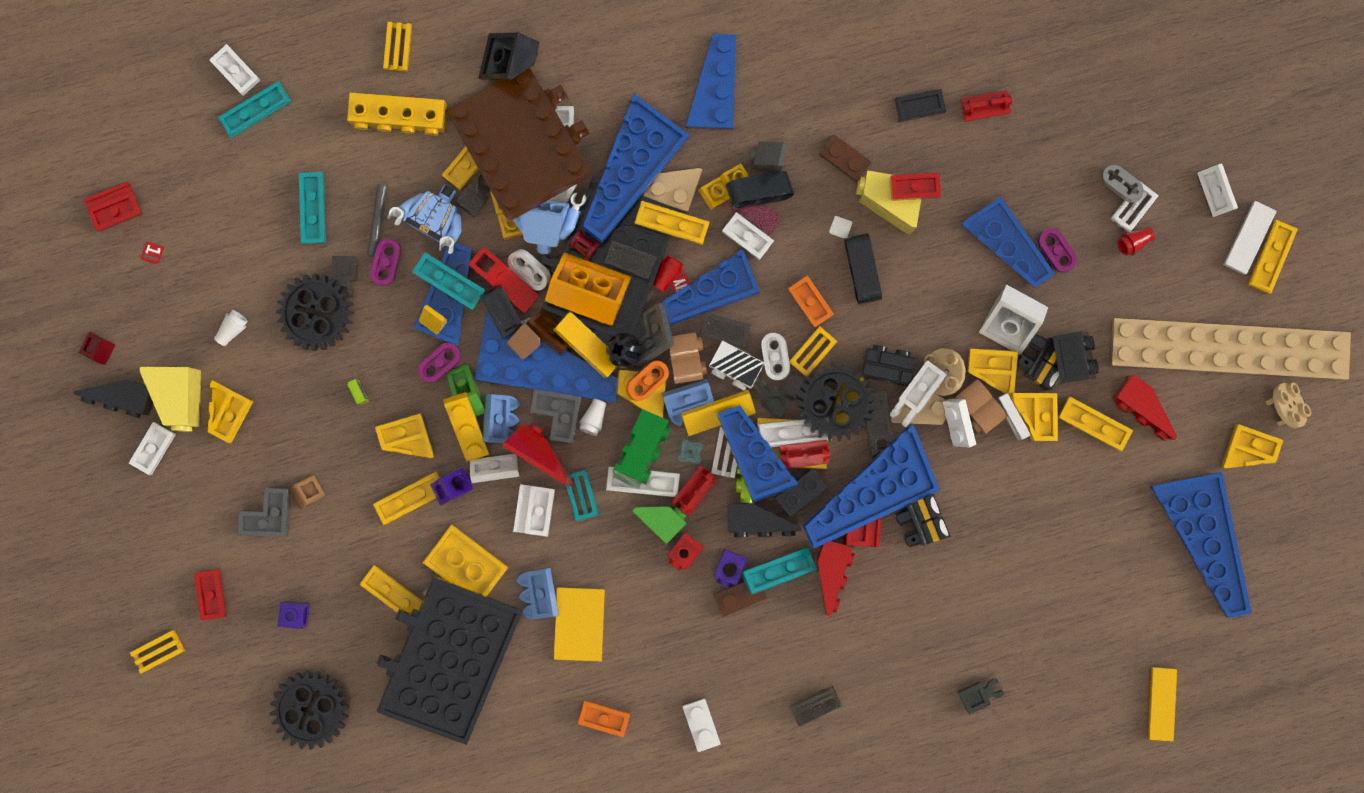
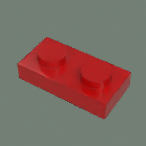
[890,173,941,201]
[194,569,227,621]

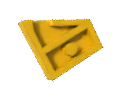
[967,348,1018,397]
[375,413,435,458]

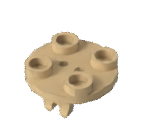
[924,348,966,396]
[1265,382,1311,429]

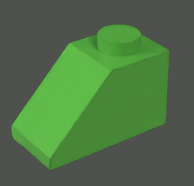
[446,364,485,417]
[632,506,686,544]

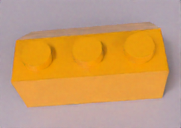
[545,252,631,326]

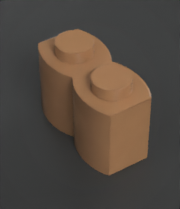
[669,332,707,384]
[954,379,1008,435]

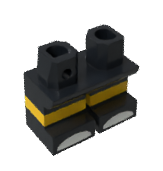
[1017,334,1060,391]
[895,494,951,547]

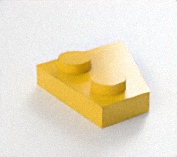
[616,370,666,418]
[208,380,253,444]
[1010,393,1058,441]
[1221,424,1284,469]

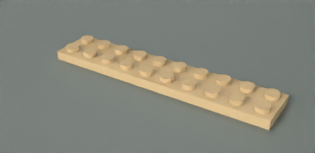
[1110,318,1351,380]

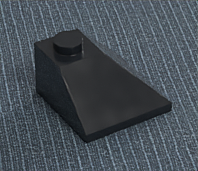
[478,32,540,80]

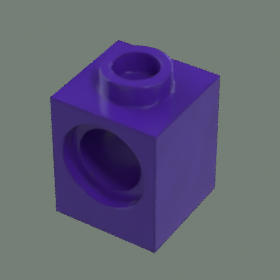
[430,468,474,506]
[714,549,747,588]
[277,601,310,629]

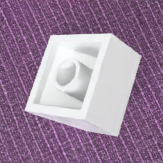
[979,284,1048,355]

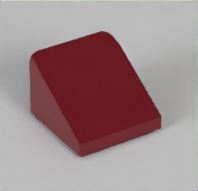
[79,332,115,365]

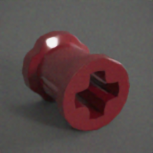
[568,230,600,261]

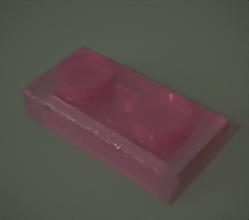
[731,204,783,236]

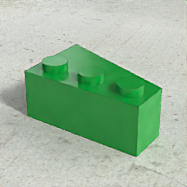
[613,409,671,489]

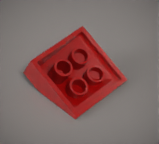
[502,423,574,486]

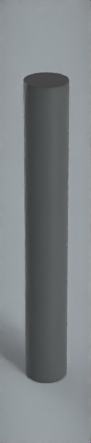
[367,185,387,256]

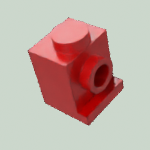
[667,533,704,571]

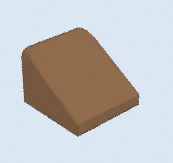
[507,323,541,360]
[290,475,325,509]

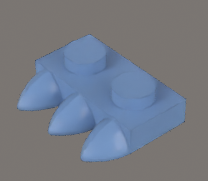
[662,379,714,426]
[483,394,520,443]
[516,568,559,619]

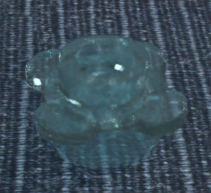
[678,439,703,465]

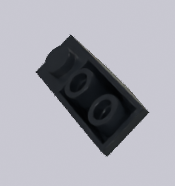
[74,380,153,418]
[728,503,801,537]

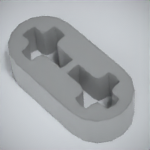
[1103,165,1143,203]

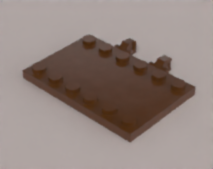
[446,68,593,222]

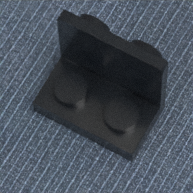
[1053,331,1099,384]

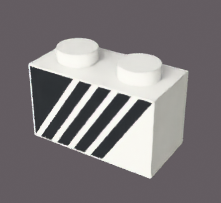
[709,340,764,391]

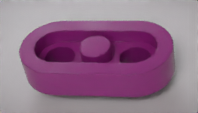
[1038,229,1077,273]
[370,239,401,286]
[418,343,461,383]

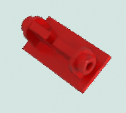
[961,90,1012,122]
[780,440,830,469]
[671,465,719,516]

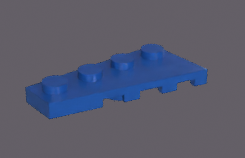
[686,34,736,130]
[961,196,1055,288]
[414,243,473,346]
[662,249,760,325]
[717,405,798,502]

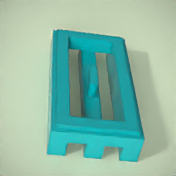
[566,469,599,521]

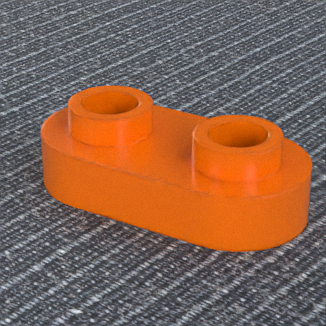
[626,361,669,401]

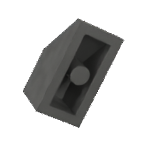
[749,141,788,173]

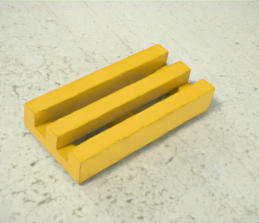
[383,22,412,72]
[789,326,838,377]
[130,630,185,674]

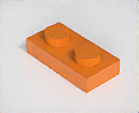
[787,275,834,328]
[578,700,631,738]

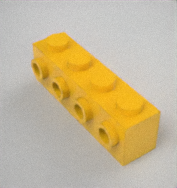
[347,93,447,136]

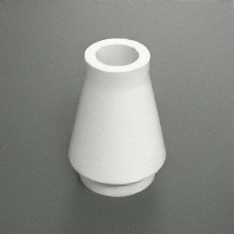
[214,310,248,346]
[579,399,606,436]

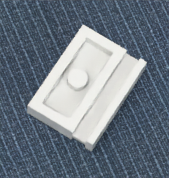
[513,484,555,537]

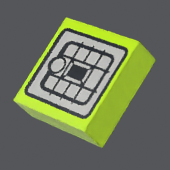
[347,379,369,405]

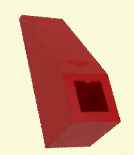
[468,246,540,314]
[1111,374,1177,441]
[816,541,855,617]

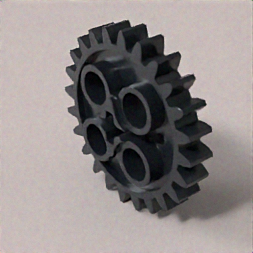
[276,274,354,351]
[797,364,875,442]
[269,670,350,750]

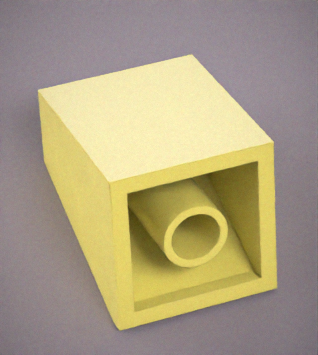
[856,170,921,234]
[140,367,201,432]

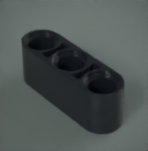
[725,171,794,209]
[844,233,882,305]

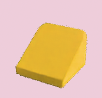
[419,305,448,334]

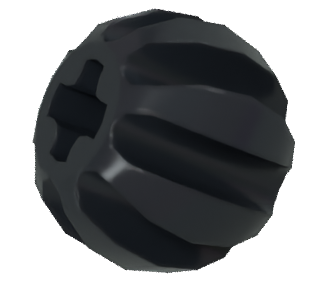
[606,332,642,368]

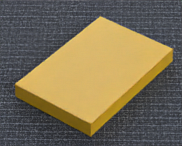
[422,524,509,596]
[554,587,605,662]

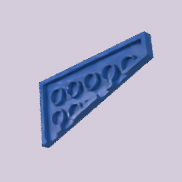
[583,93,689,243]
[475,311,617,403]
[803,424,940,548]
[1150,472,1252,618]

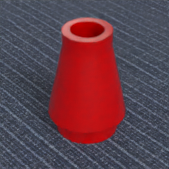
[1117,227,1155,256]
[653,255,684,292]

